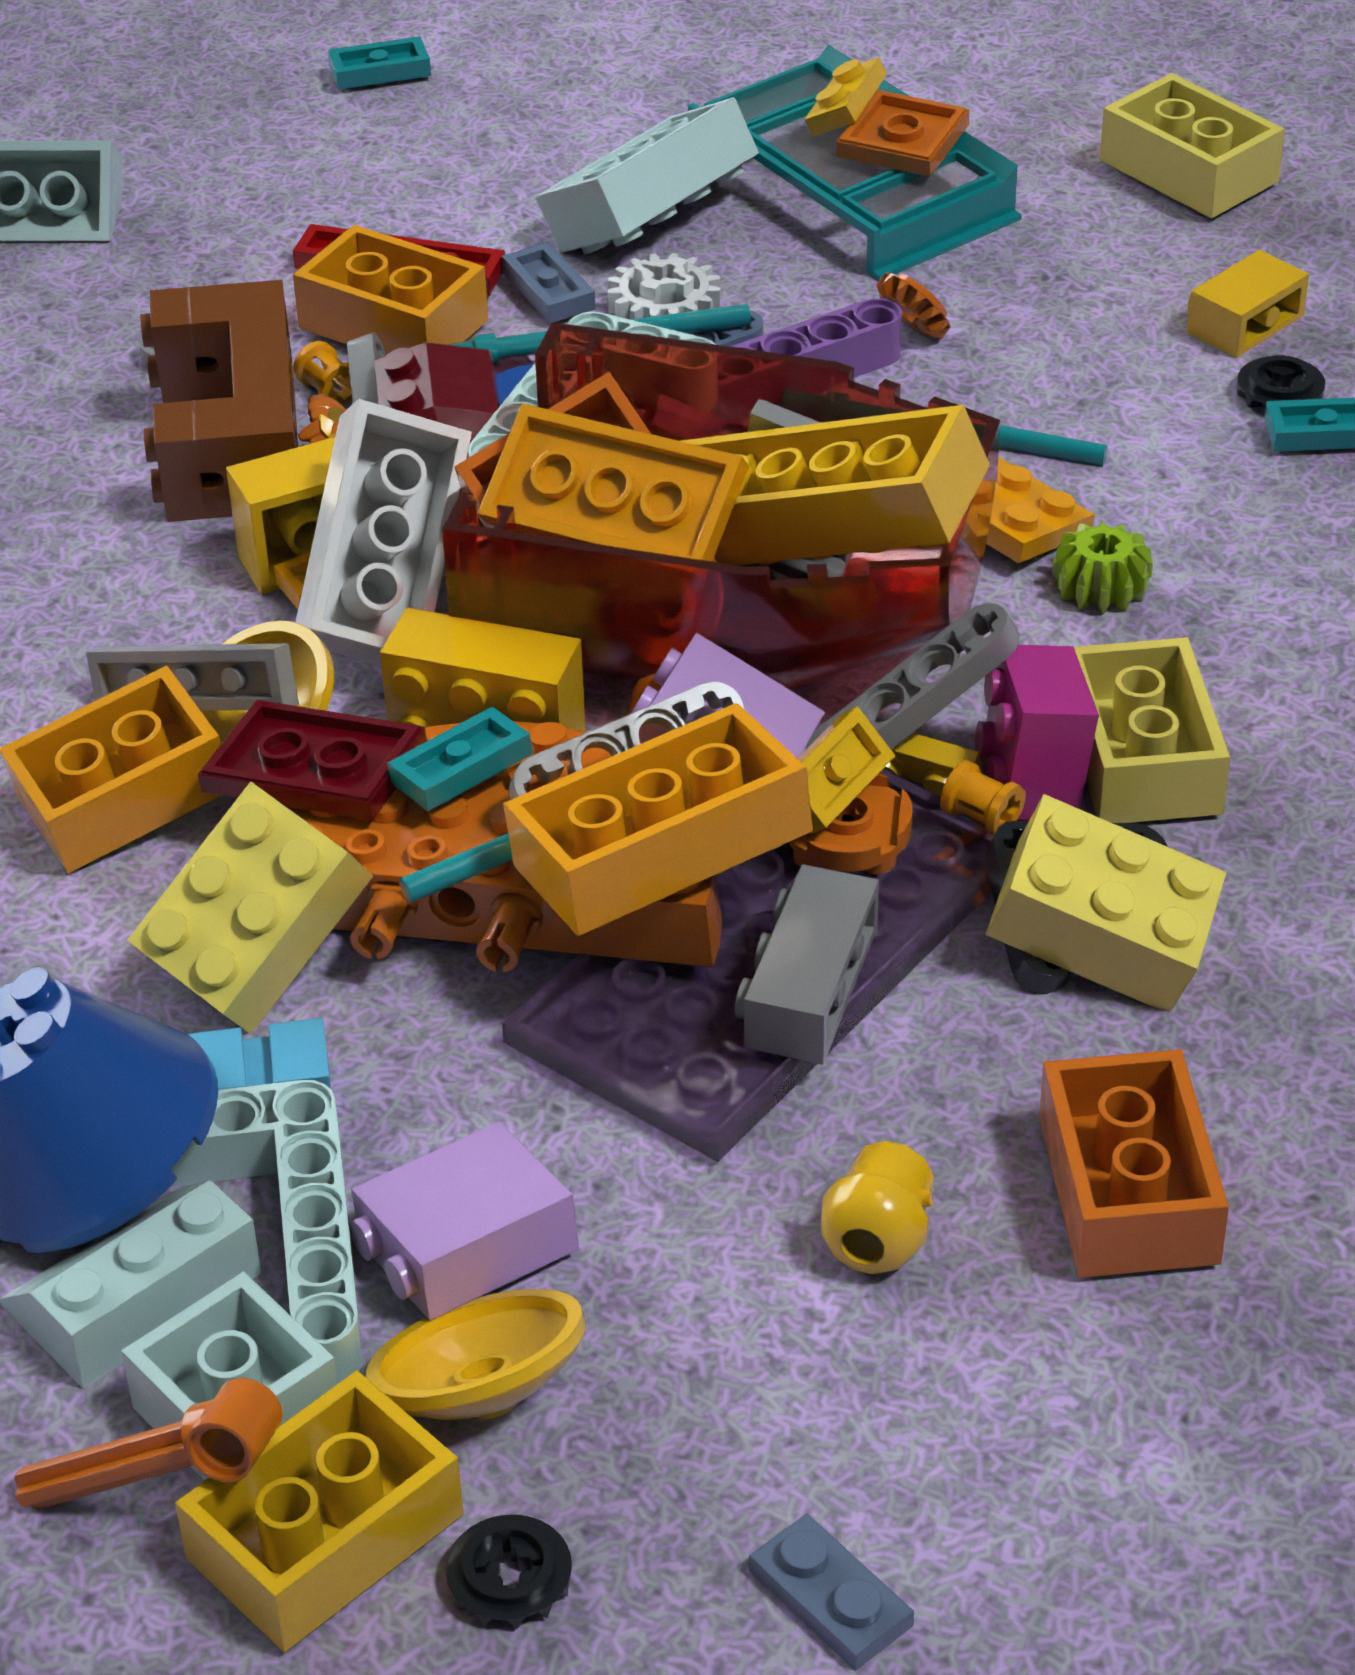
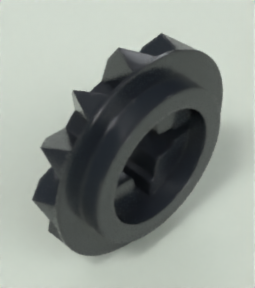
[1237,355,1326,411]
[446,1514,572,1630]

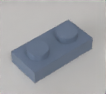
[502,242,596,324]
[749,1513,914,1671]

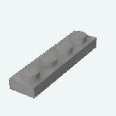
[86,643,299,710]

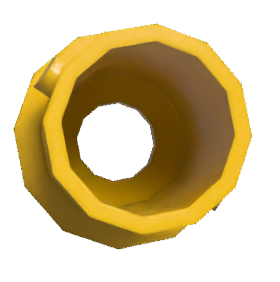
[821,1141,934,1274]

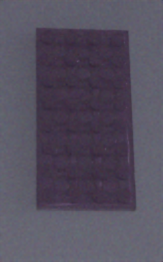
[502,769,1014,1162]

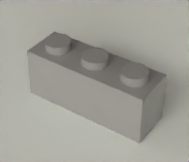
[735,864,879,1065]

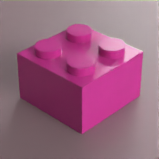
[975,645,1099,820]

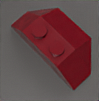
[374,342,500,459]

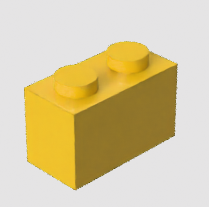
[1187,249,1309,358]

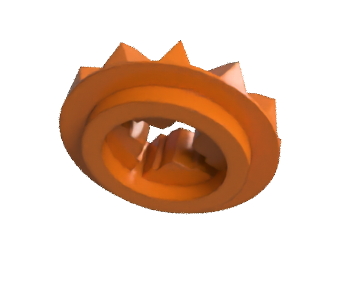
[876,273,951,338]

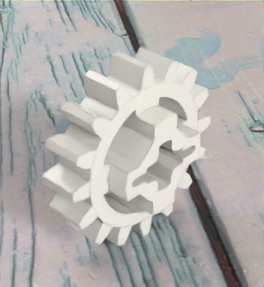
[608,253,721,320]

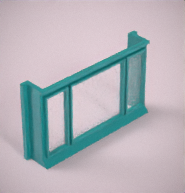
[688,44,1022,281]

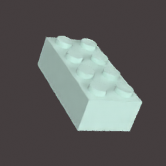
[535,97,759,254]

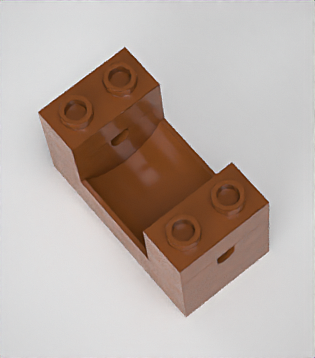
[140,279,298,522]

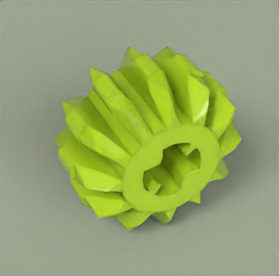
[1052,521,1153,614]

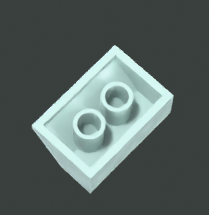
[0,140,123,242]
[0,1180,261,1389]

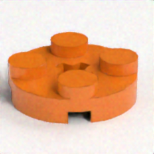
[788,773,912,874]

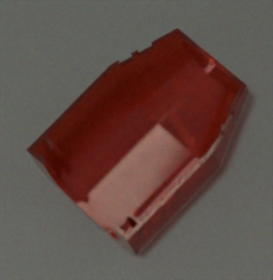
[442,322,1001,690]

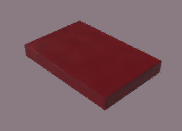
[198,700,427,821]

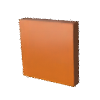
[836,90,969,177]

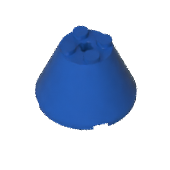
[0,968,218,1253]

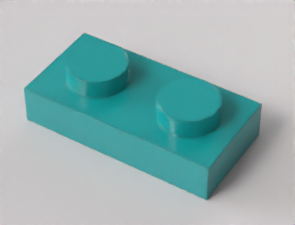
[328,36,431,90]
[1265,397,1355,452]
[387,707,533,811]

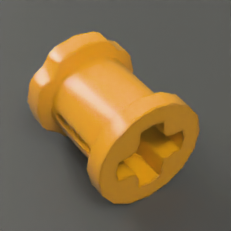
[293,341,352,405]
[940,760,1026,835]

